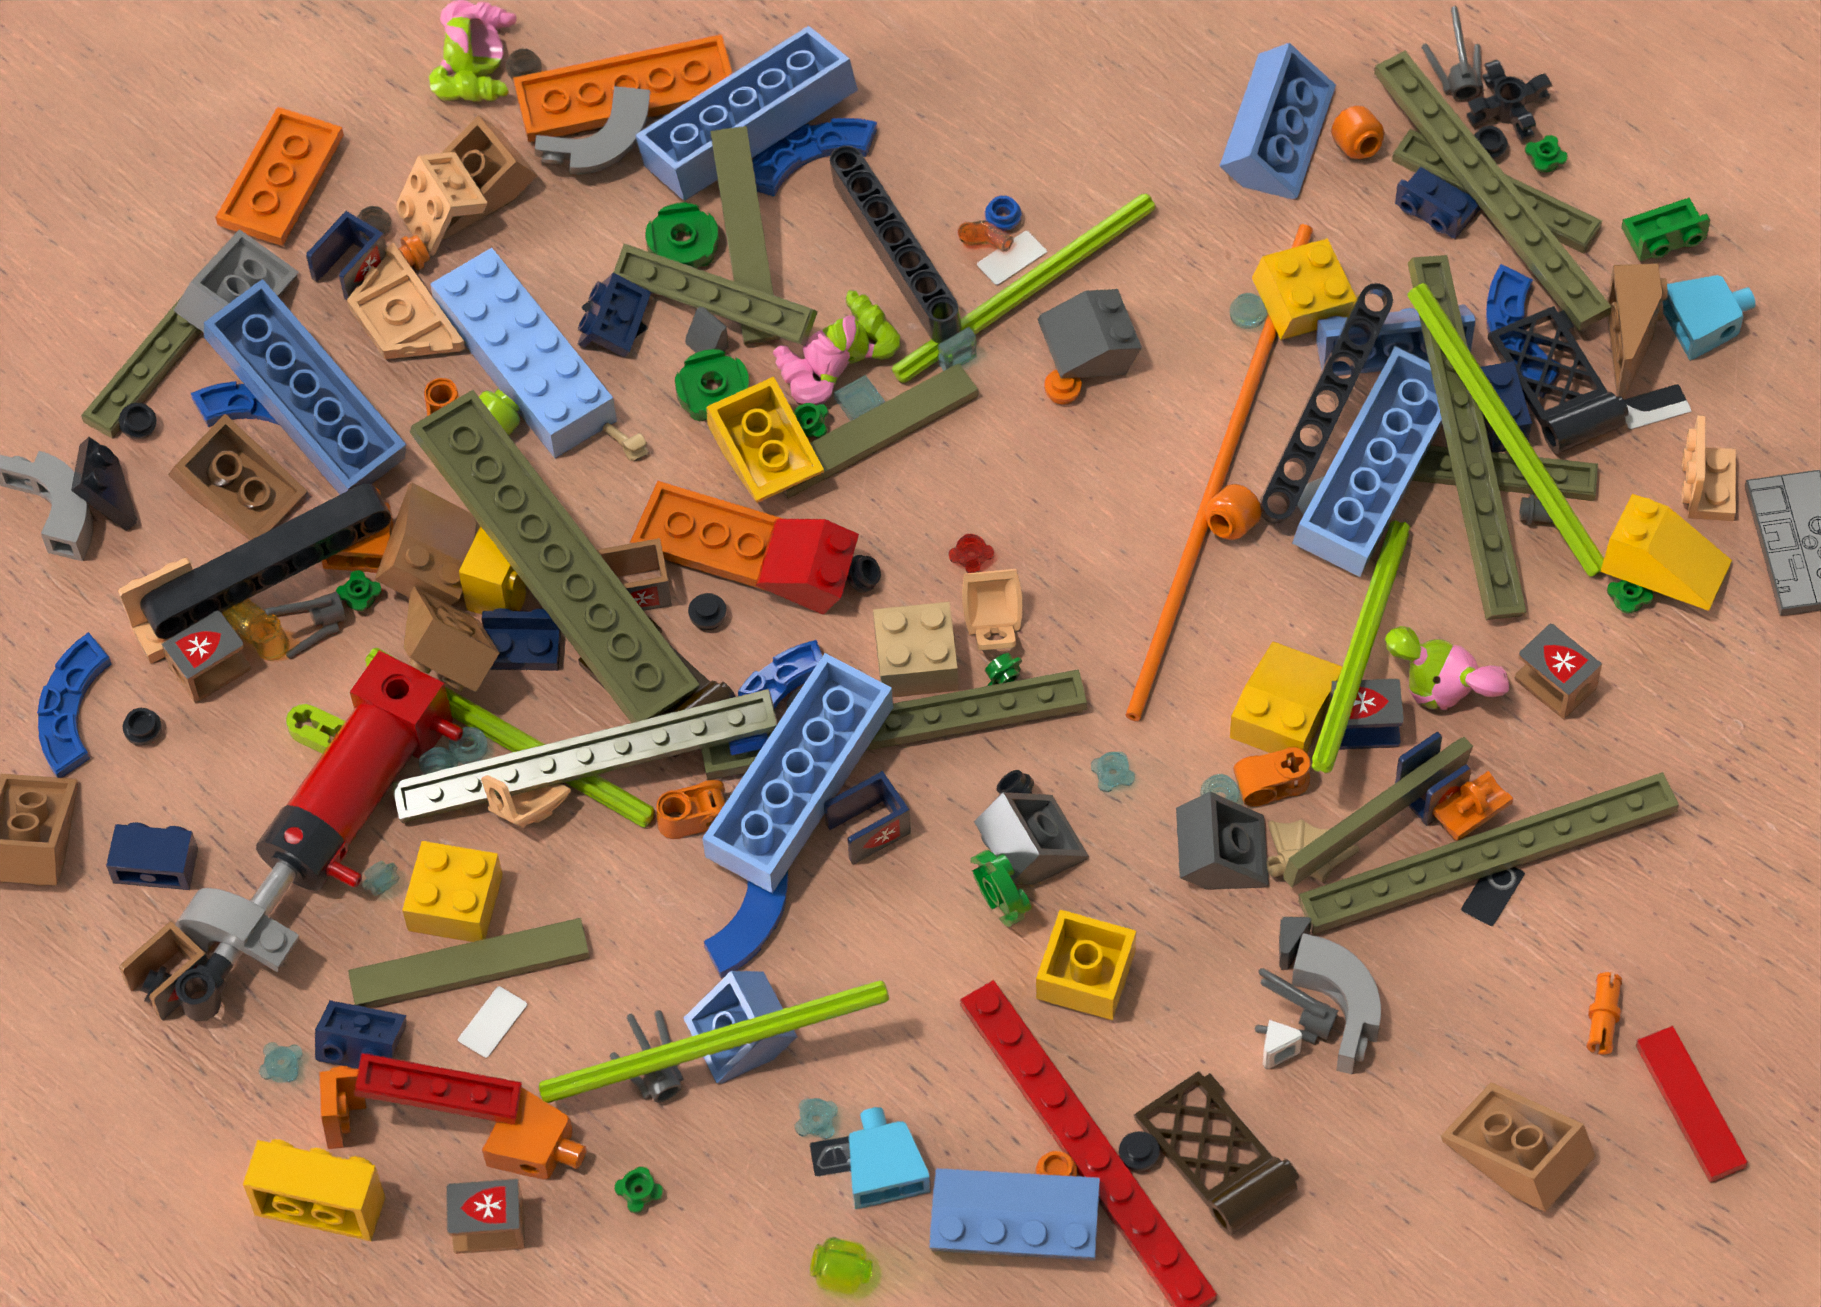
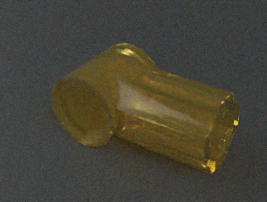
[221,599,290,661]

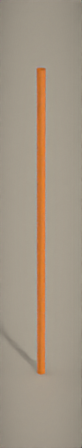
[1125,224,1313,721]

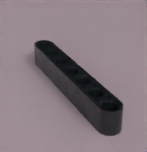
[830,145,961,344]
[1260,283,1393,524]
[140,483,391,639]

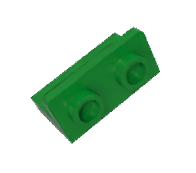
[1621,197,1711,261]

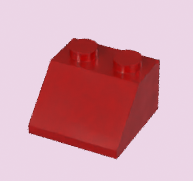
[755,519,859,615]

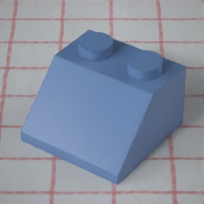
[683,971,798,1083]

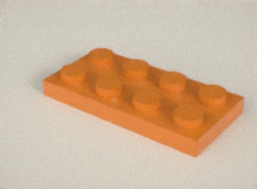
[215,106,344,246]
[630,481,783,591]

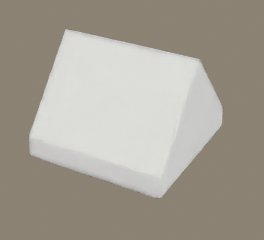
[1263,1020,1302,1069]

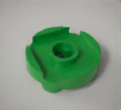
[645,203,719,268]
[675,349,750,421]
[970,850,1032,927]

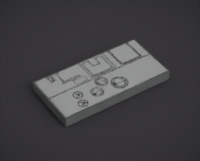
[1744,470,1821,616]

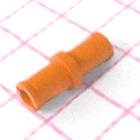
[1587,972,1623,1055]

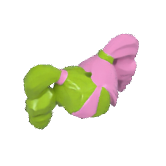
[429,0,517,101]
[773,290,900,406]
[1385,626,1509,710]

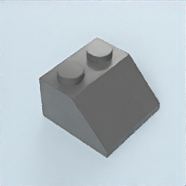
[1037,289,1142,379]
[1176,791,1268,890]
[974,792,1089,884]

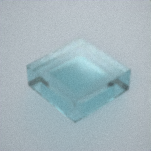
[938,327,977,370]
[834,375,885,421]

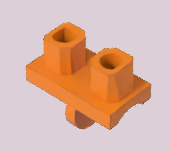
[1433,771,1513,841]

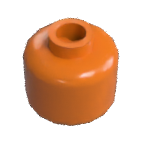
[1331,105,1385,160]
[1205,484,1262,540]

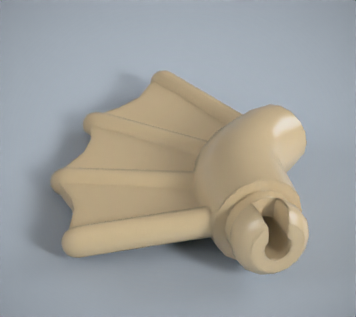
[1266,819,1359,882]

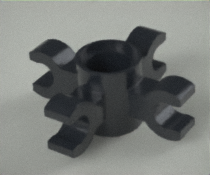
[1466,59,1552,141]

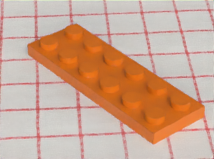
[513,34,733,143]

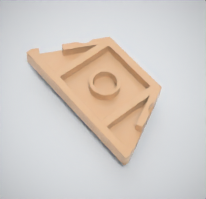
[347,243,465,359]

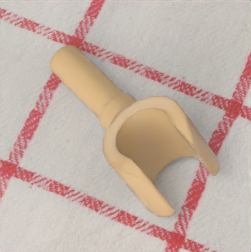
[603,423,649,461]

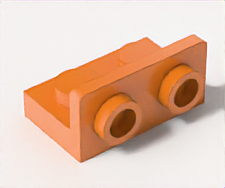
[319,1066,366,1149]

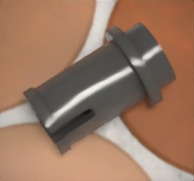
[1519,494,1568,524]

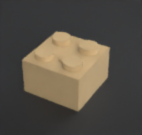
[873,602,958,697]

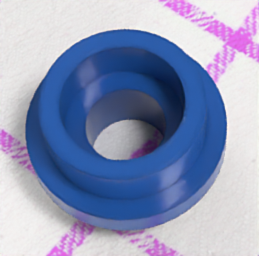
[985,195,1021,231]

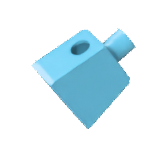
[1662,275,1755,361]
[849,1107,930,1210]

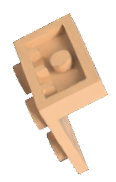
[396,152,488,257]
[1681,416,1736,521]
[118,558,193,664]

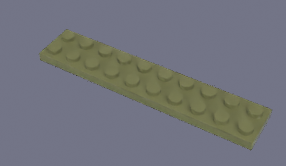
[410,390,700,723]

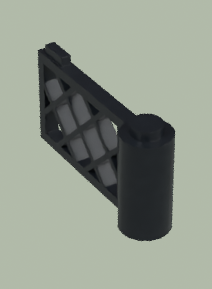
[1487,306,1629,454]

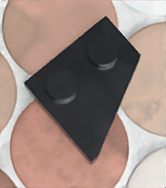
[71,436,137,531]

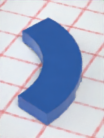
[752,118,877,196]
[1486,264,1560,398]
[190,381,280,427]
[37,632,112,778]
[729,639,822,756]
[703,870,788,979]

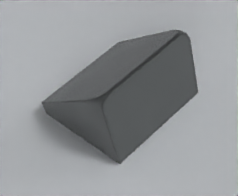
[685,306,728,353]
[1279,917,1312,970]

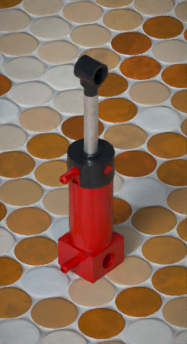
[176,650,463,1021]

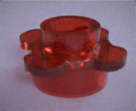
[949,534,994,573]

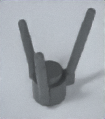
[1422,6,1483,101]
[250,592,346,658]
[1255,968,1339,1044]
[610,1010,684,1103]

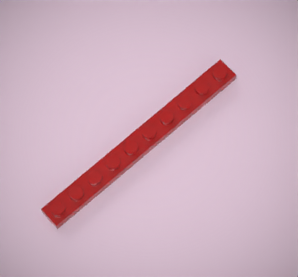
[960,980,1217,1307]

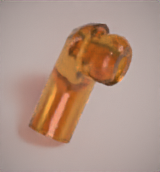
[958,220,1014,252]

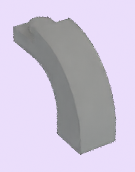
[535,86,650,175]
[0,451,93,562]
[175,888,299,972]
[1292,933,1381,1074]

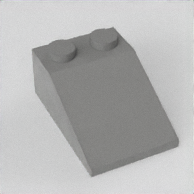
[174,229,299,332]

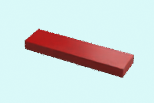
[1635,1026,1748,1183]
[354,1053,522,1125]

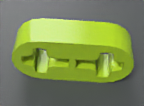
[286,704,345,754]

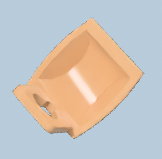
[962,569,1022,650]
[481,775,571,828]

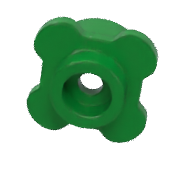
[1525,135,1568,173]
[793,403,829,438]
[336,570,382,611]
[1607,580,1653,614]
[985,653,1022,686]
[614,1166,663,1213]

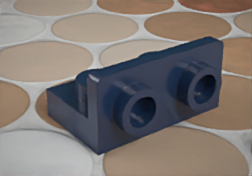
[1395,167,1480,239]
[578,272,651,357]
[482,608,561,671]
[315,1000,406,1069]

